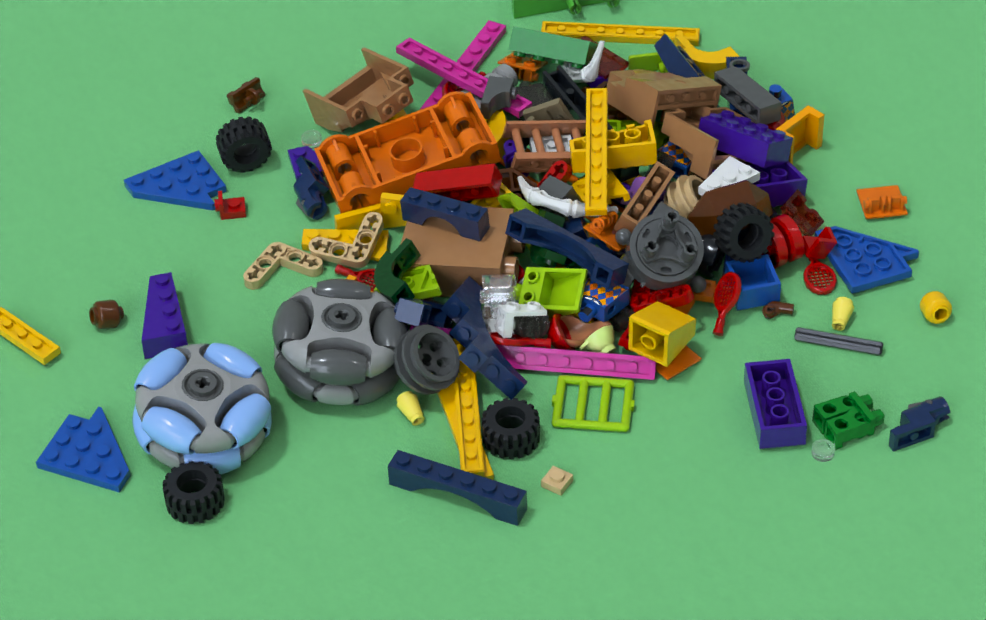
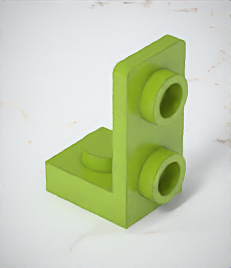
[628,52,668,73]

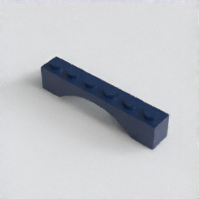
[505,208,629,290]
[388,450,527,526]

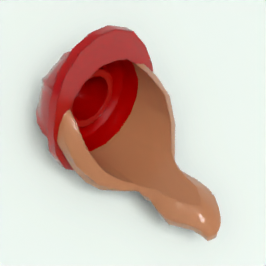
[547,313,611,350]

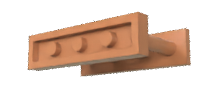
[502,120,586,173]

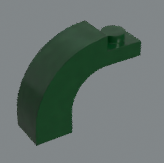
[530,209,567,268]
[374,238,421,305]

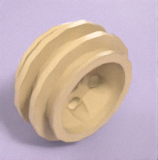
[663,175,704,219]

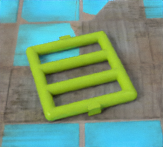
[551,375,635,432]

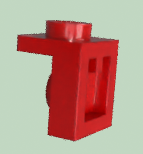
[214,191,246,220]

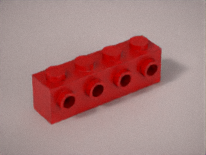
[413,163,503,201]

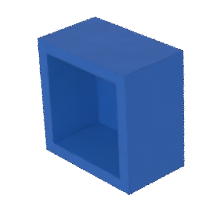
[725,254,781,310]

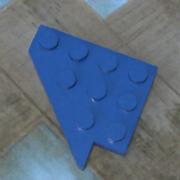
[124,150,227,211]
[815,226,919,294]
[36,406,130,493]

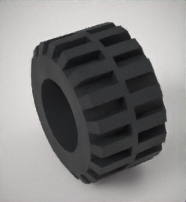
[216,116,272,172]
[713,203,774,263]
[482,398,540,459]
[163,461,225,524]

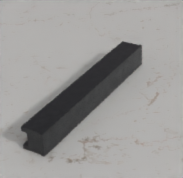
[542,65,639,182]

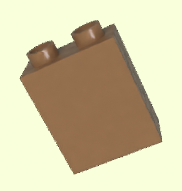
[401,207,526,300]

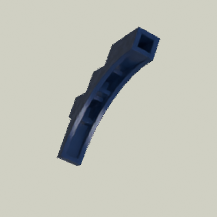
[440,276,527,400]

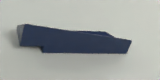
[654,34,720,108]

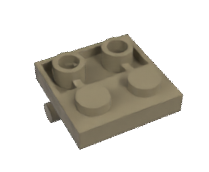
[523,98,574,121]

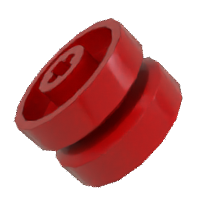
[761,214,805,269]

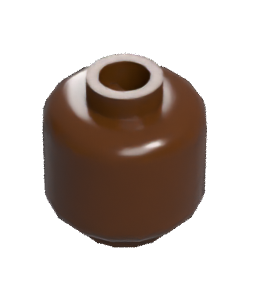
[89,299,124,329]

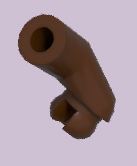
[762,301,794,318]

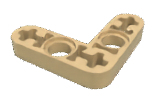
[308,212,384,268]
[243,242,323,290]

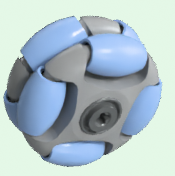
[132,343,272,475]

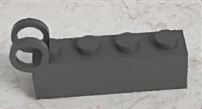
[714,59,782,125]

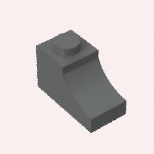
[481,76,517,119]

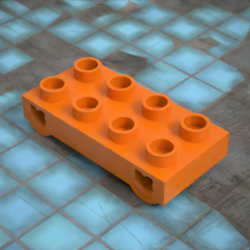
[314,91,501,214]

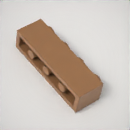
[613,161,675,233]

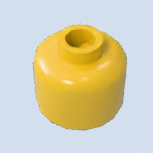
[919,291,952,324]

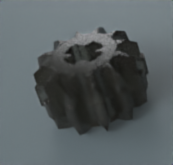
[513,314,550,339]

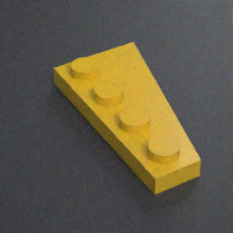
[301,229,389,262]

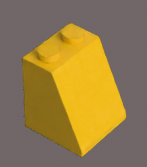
[628,301,696,367]

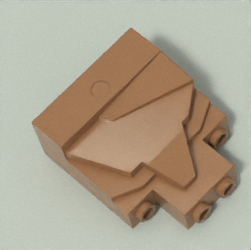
[303,47,414,133]
[606,69,722,128]
[660,106,754,180]

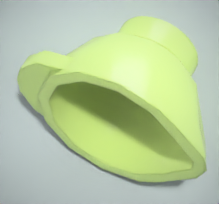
[579,325,617,353]

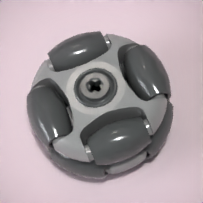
[272,278,408,405]

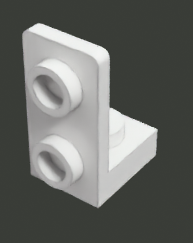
[495,301,547,338]

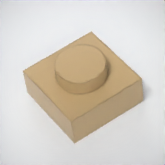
[541,466,573,496]

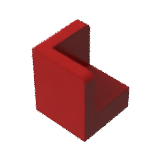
[803,227,837,259]

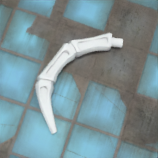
[562,40,605,83]
[517,176,618,218]

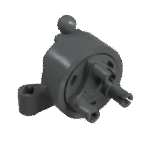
[615,201,707,293]

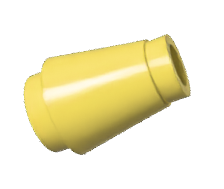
[832,297,854,331]
[396,391,425,426]

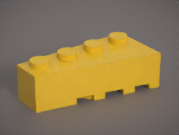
[569,119,657,173]

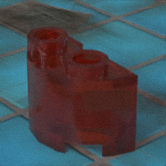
[780,189,824,236]

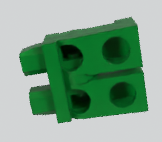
[812,391,885,450]

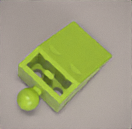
[509,267,588,319]

